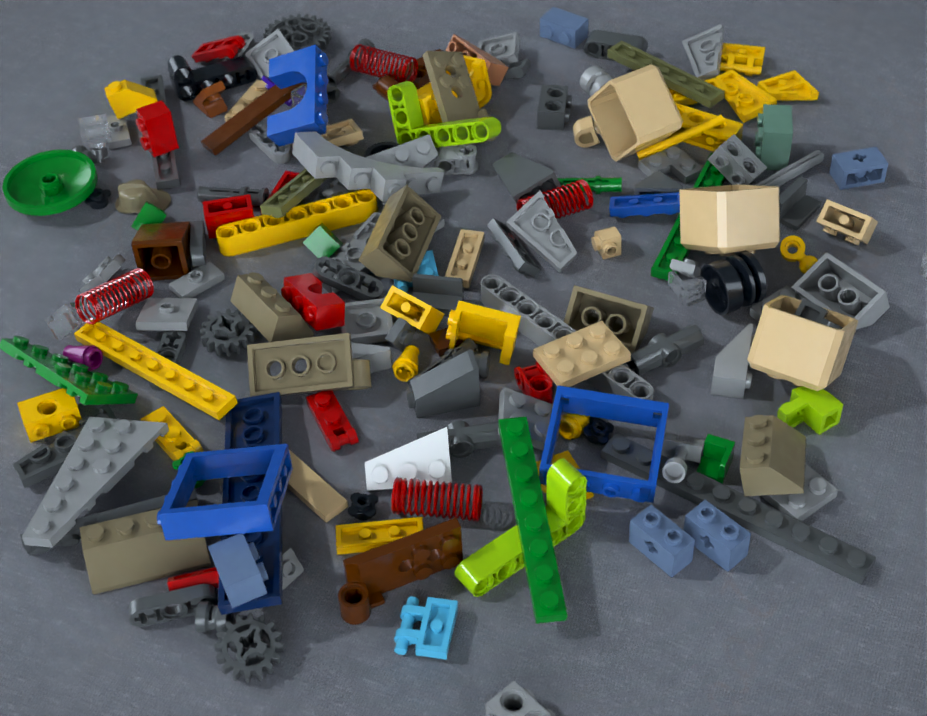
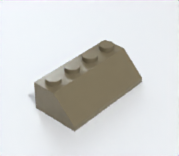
[359,185,441,282]
[80,500,211,595]

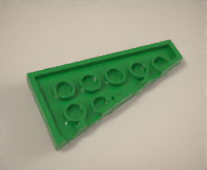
[0,336,138,405]

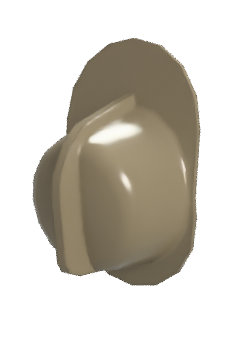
[115,179,171,214]

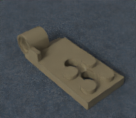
[422,51,497,142]
[247,333,372,397]

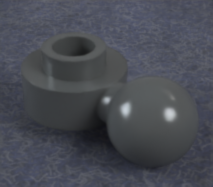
[73,145,109,164]

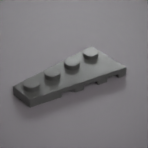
[13,404,117,488]

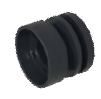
[700,251,767,315]

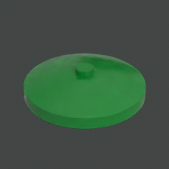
[2,150,98,216]

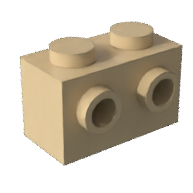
[816,199,878,246]

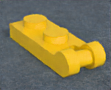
[140,406,204,461]

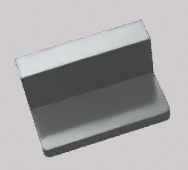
[780,176,821,230]
[412,274,464,317]

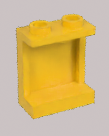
[446,301,521,365]

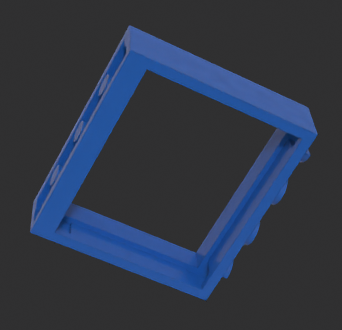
[539,385,669,503]
[157,443,293,540]

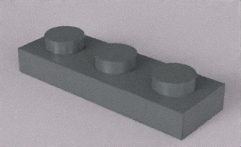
[487,218,541,277]

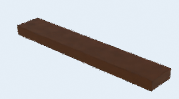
[200,83,307,156]

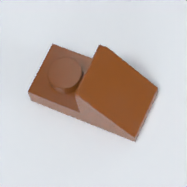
[193,81,228,118]

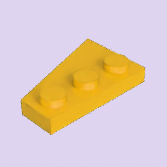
[715,69,777,123]

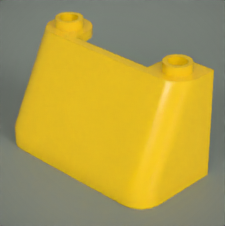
[387,55,492,125]

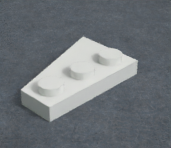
[365,427,452,491]

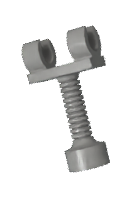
[662,433,705,483]

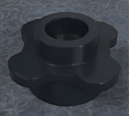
[84,188,111,209]
[583,417,614,445]
[348,493,379,520]

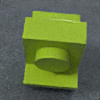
[777,386,844,435]

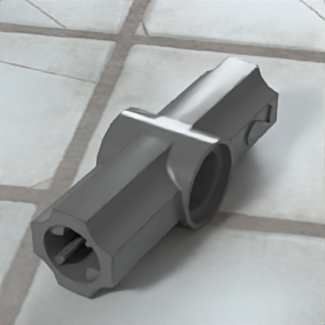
[626,325,704,375]
[417,421,502,458]

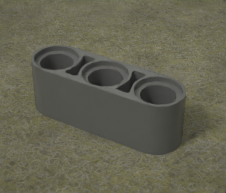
[584,30,648,61]

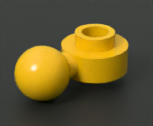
[780,235,818,274]

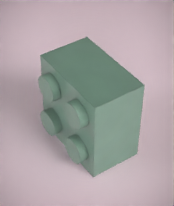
[754,104,793,171]

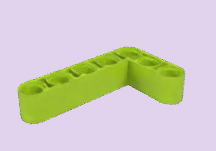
[387,81,501,147]
[454,459,587,597]

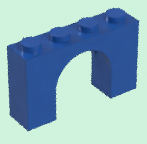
[267,45,329,147]

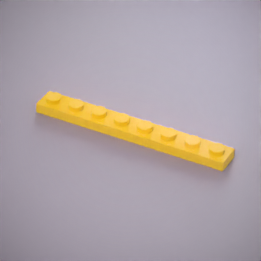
[74,318,238,420]

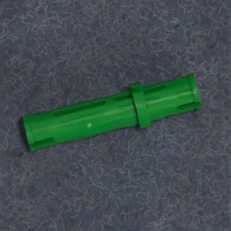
[558,176,622,194]

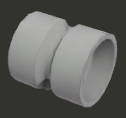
[580,65,613,96]

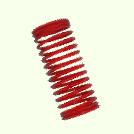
[349,44,418,83]
[517,179,594,219]
[75,268,154,325]
[391,477,483,522]

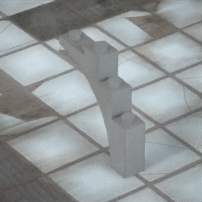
[292,132,444,202]

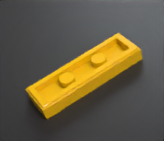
[335,517,424,555]

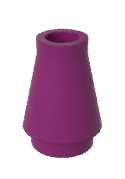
[63,345,103,371]

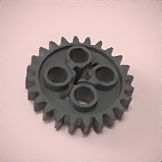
[264,14,332,51]

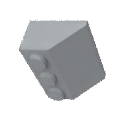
[791,252,890,330]

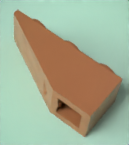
[446,34,509,86]

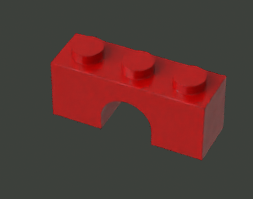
[281,273,345,331]

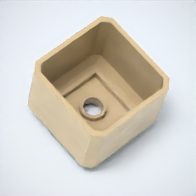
[588,64,683,162]
[679,184,780,256]
[747,295,858,391]

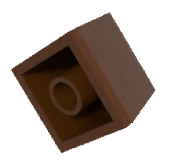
[131,221,192,281]

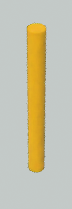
[636,114,725,160]

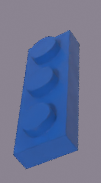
[609,192,680,218]

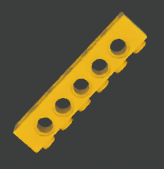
[669,103,743,152]

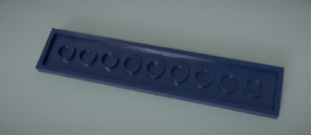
[218,392,282,615]

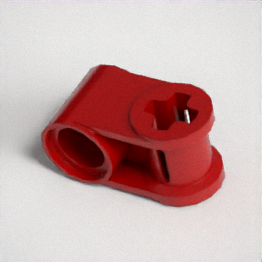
[514,361,553,404]

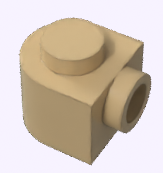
[573,116,600,148]
[591,226,621,260]

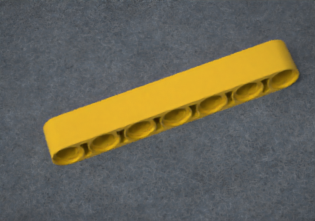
[216,189,378,257]

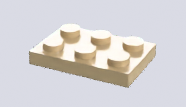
[290,119,364,149]
[533,321,631,387]

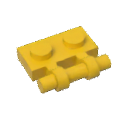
[720,43,765,76]

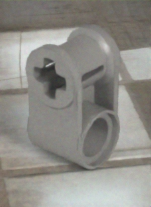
[434,144,479,176]

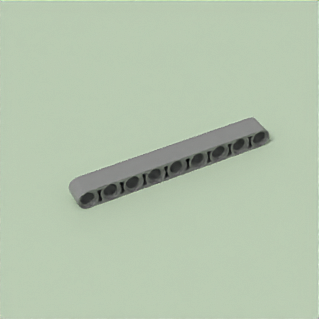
[481,274,654,401]

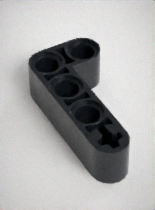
[167,55,257,101]

